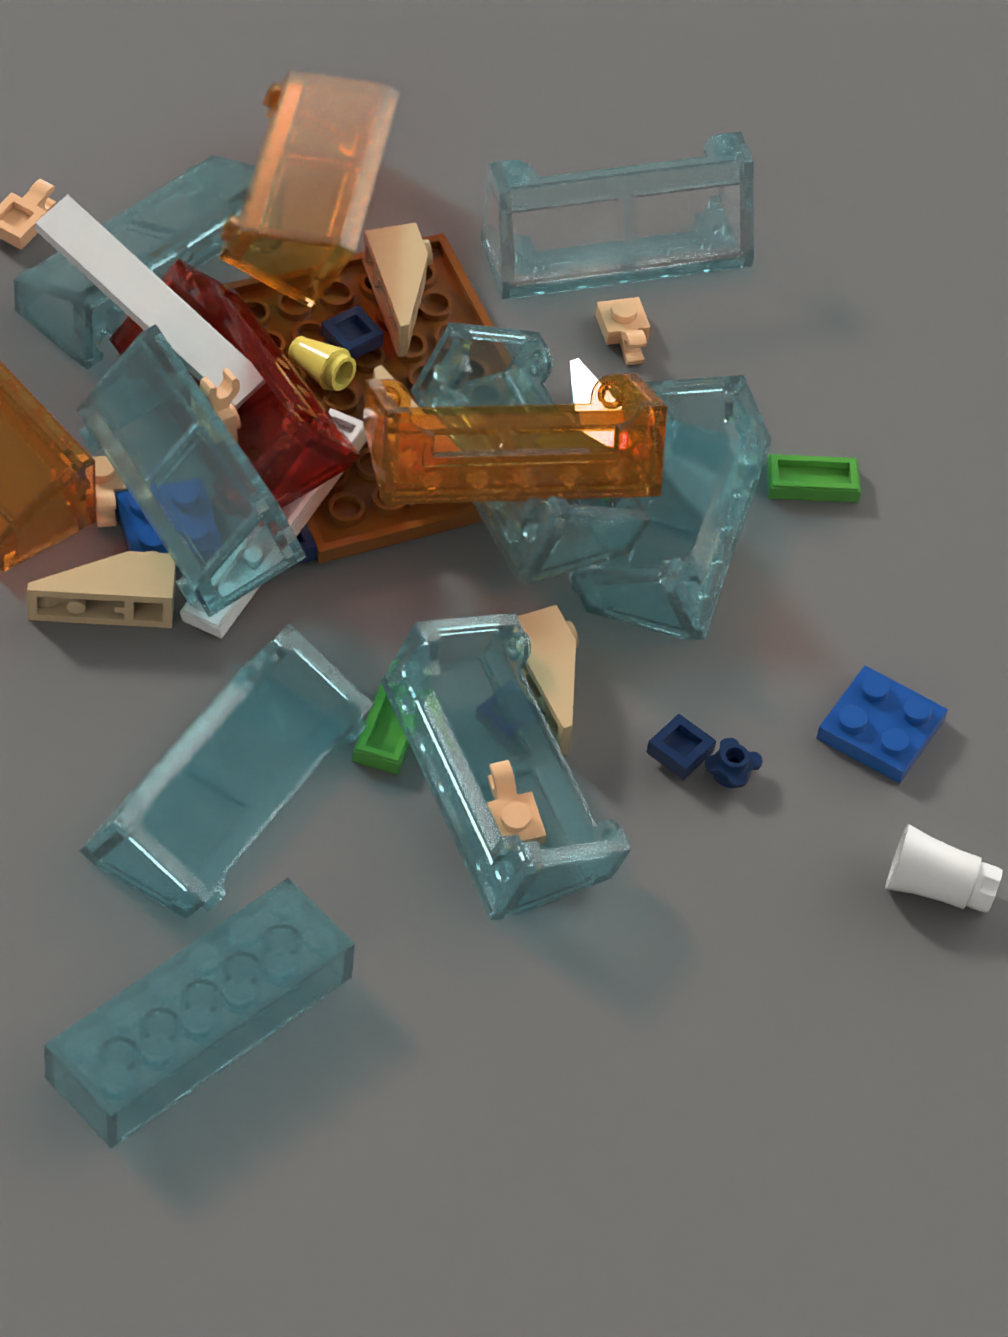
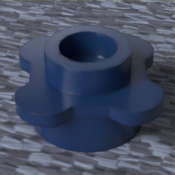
[705,738,763,788]

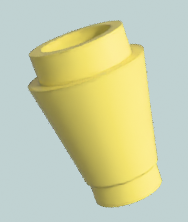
[288,336,356,391]

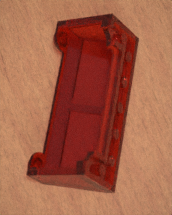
[109,258,360,522]

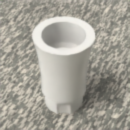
[885,824,1003,913]

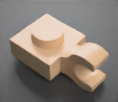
[0,179,56,250]
[595,297,651,365]
[197,368,241,456]
[76,454,127,527]
[483,760,547,855]

